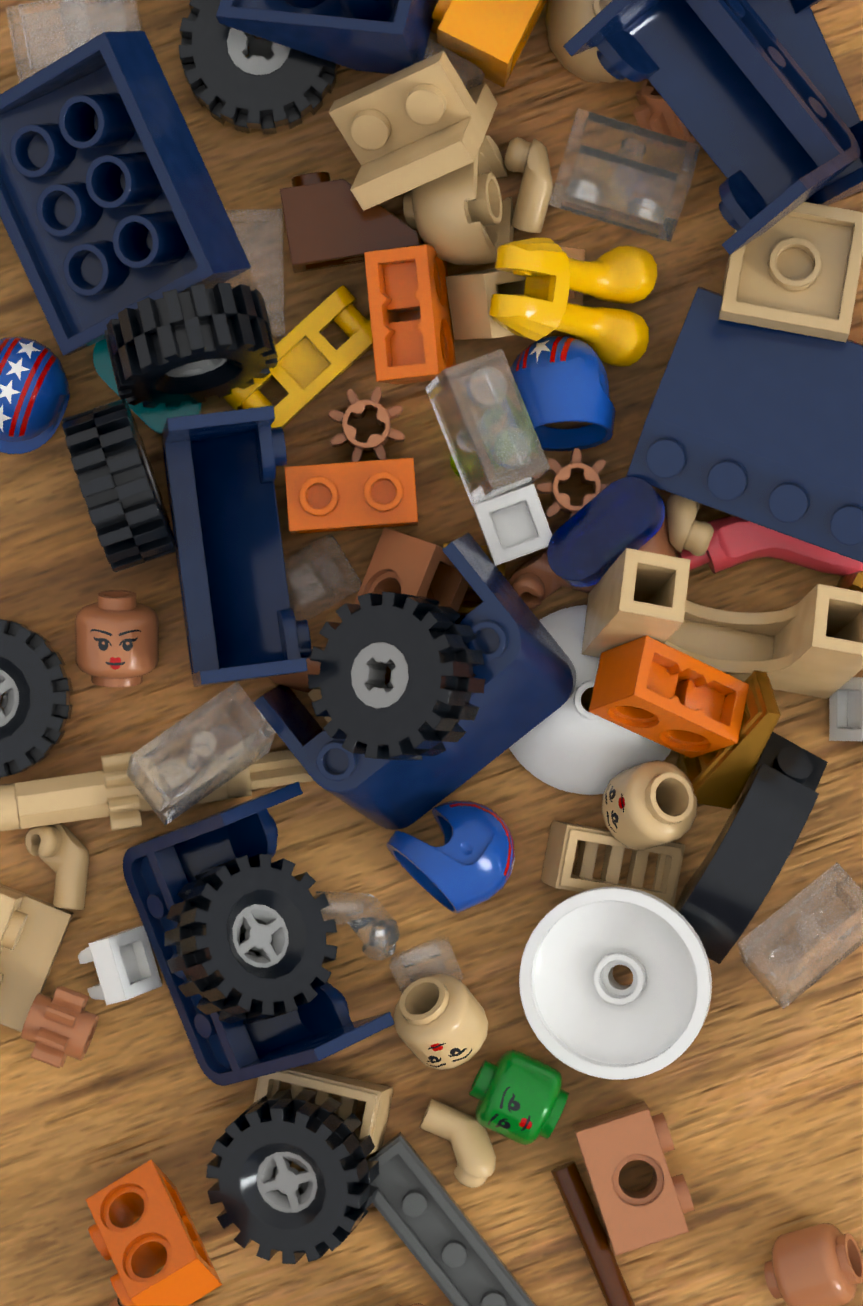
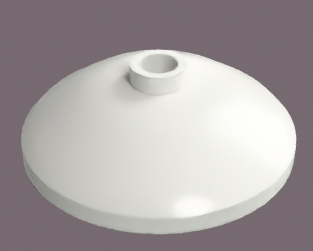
[509,605,671,795]
[519,886,712,1080]

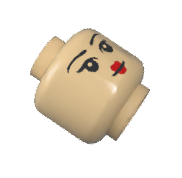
[602,760,697,850]
[393,974,489,1070]

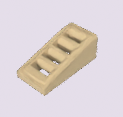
[541,820,685,907]
[253,1068,393,1155]

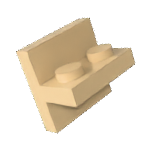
[328,50,498,211]
[719,202,863,343]
[0,883,74,1033]

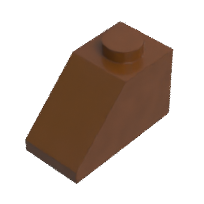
[280,172,419,273]

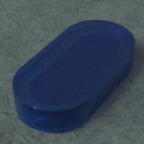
[547,477,665,587]

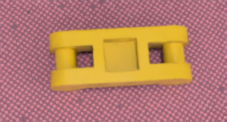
[223,285,373,429]

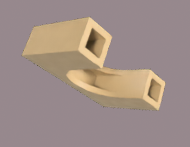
[581,548,863,699]

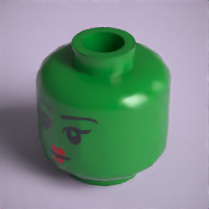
[469,1050,569,1145]

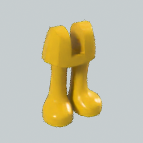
[489,238,657,367]

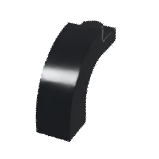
[675,732,828,964]

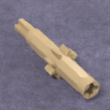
[0,750,314,832]

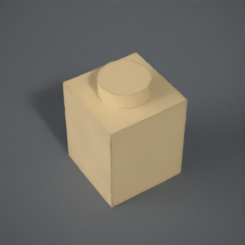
[445,268,526,340]

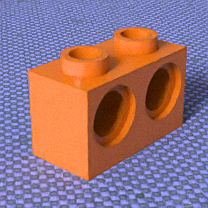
[364,244,457,385]
[284,458,418,535]
[589,635,749,759]
[85,1159,222,1306]

